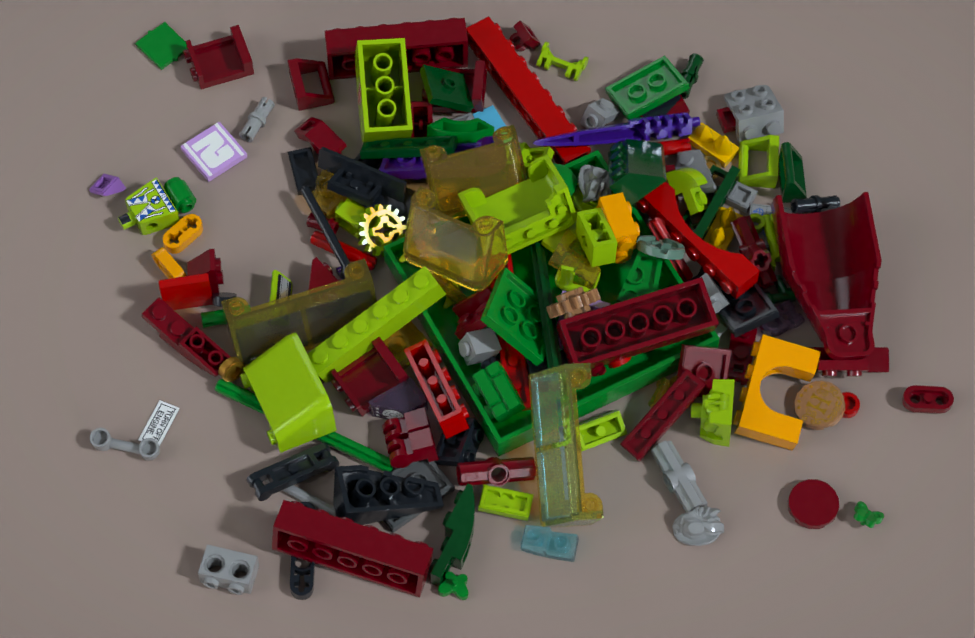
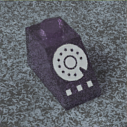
[368,378,428,419]

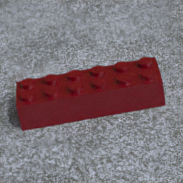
[325,18,468,80]
[556,277,719,375]
[272,500,434,597]

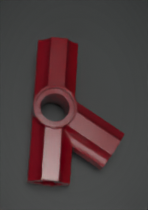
[731,215,777,290]

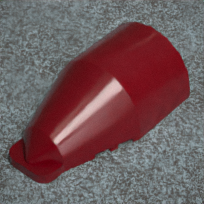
[771,192,882,360]

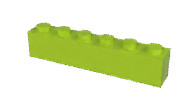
[307,266,446,384]

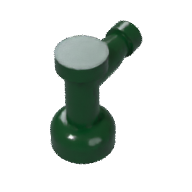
[764,274,797,304]

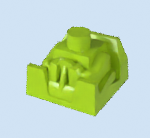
[691,379,735,447]

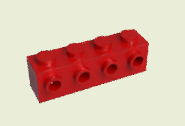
[404,339,470,439]

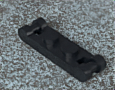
[246,443,340,501]

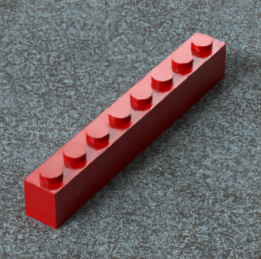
[466,16,591,165]

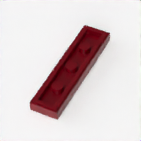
[620,369,706,462]

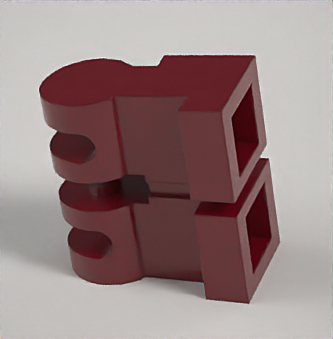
[382,407,439,468]

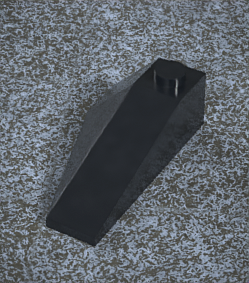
[333,465,444,525]

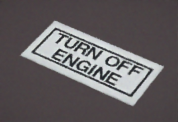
[138,400,180,446]

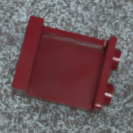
[183,25,254,90]
[422,61,487,113]
[330,337,411,417]

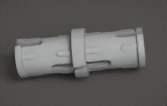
[239,97,275,143]

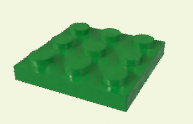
[480,267,559,366]

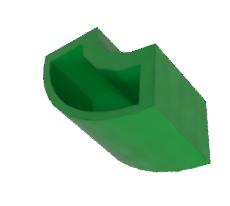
[427,117,494,143]

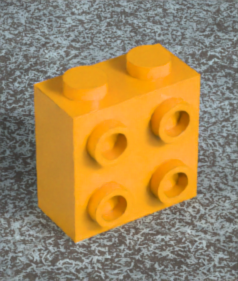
[597,192,640,264]

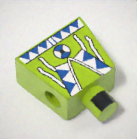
[118,177,179,235]

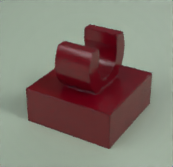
[509,20,541,52]

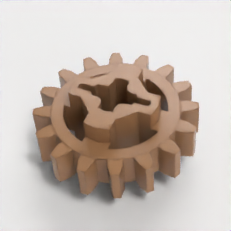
[546,287,601,319]

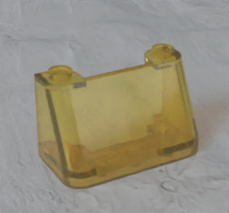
[419,125,528,221]
[403,186,508,291]

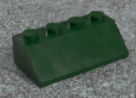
[608,139,667,206]

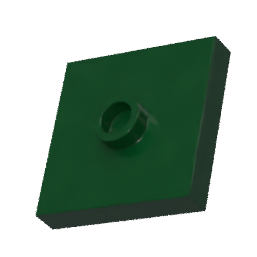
[420,64,474,113]

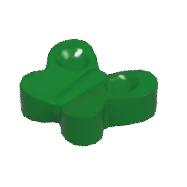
[853,501,884,528]
[438,571,468,600]

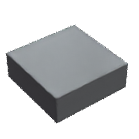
[725,181,758,213]

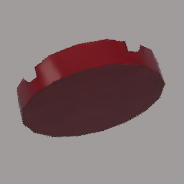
[788,479,839,529]

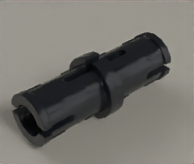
[791,195,840,214]

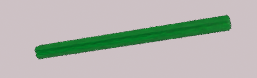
[215,379,394,472]

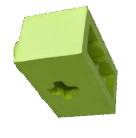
[575,207,618,267]

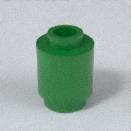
[164,177,196,213]

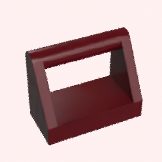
[288,58,335,111]

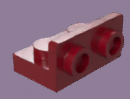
[452,286,492,340]

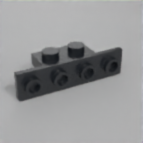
[318,147,407,207]

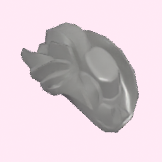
[579,165,612,204]
[672,506,724,546]

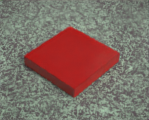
[159,273,213,310]

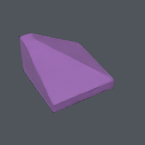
[89,173,126,196]

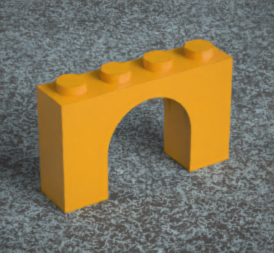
[732,334,821,451]

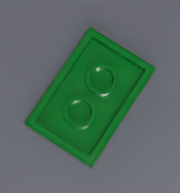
[605,55,690,120]

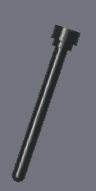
[301,186,363,285]

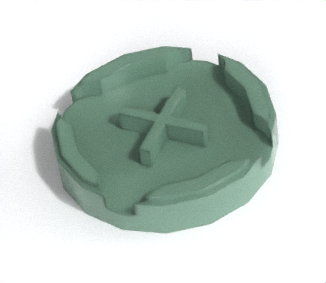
[636,235,685,260]

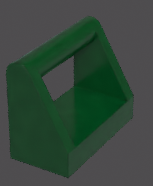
[778,142,807,203]

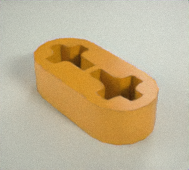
[163,214,203,254]
[151,247,187,279]

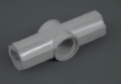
[652,441,708,512]

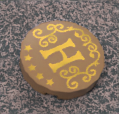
[794,381,845,430]

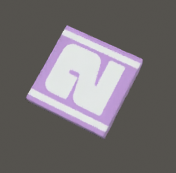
[181,122,247,182]

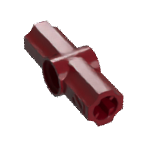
[456,457,536,486]

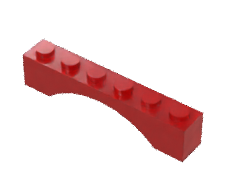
[636,182,760,299]

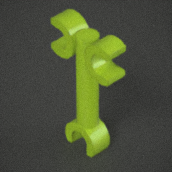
[750,213,781,271]

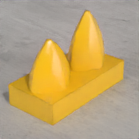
[688,122,739,168]
[704,207,743,251]

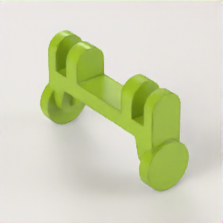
[536,41,589,81]

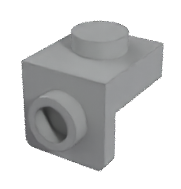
[580,98,621,129]

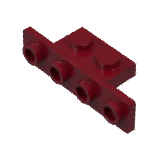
[807,347,889,377]

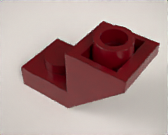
[294,117,347,157]

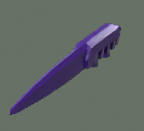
[533,112,700,146]

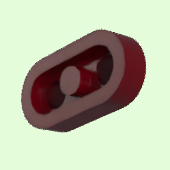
[902,385,954,414]

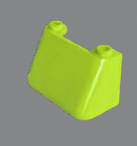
[458,154,577,259]
[240,332,337,453]

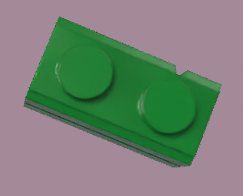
[472,361,526,423]

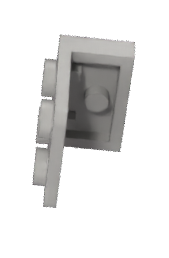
[724,85,784,143]

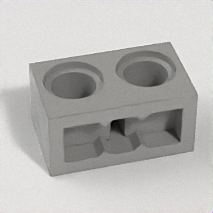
[198,545,259,595]

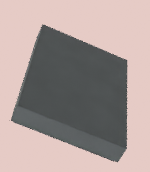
[384,459,455,533]

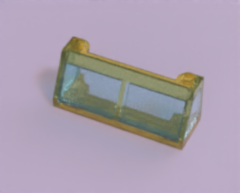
[528,363,604,528]

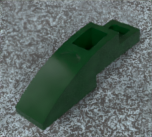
[428,483,475,587]

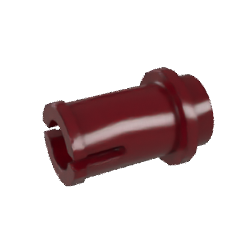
[306,212,339,234]

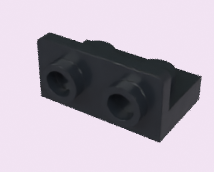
[434,417,484,466]

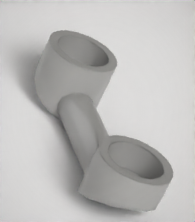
[90,428,160,461]

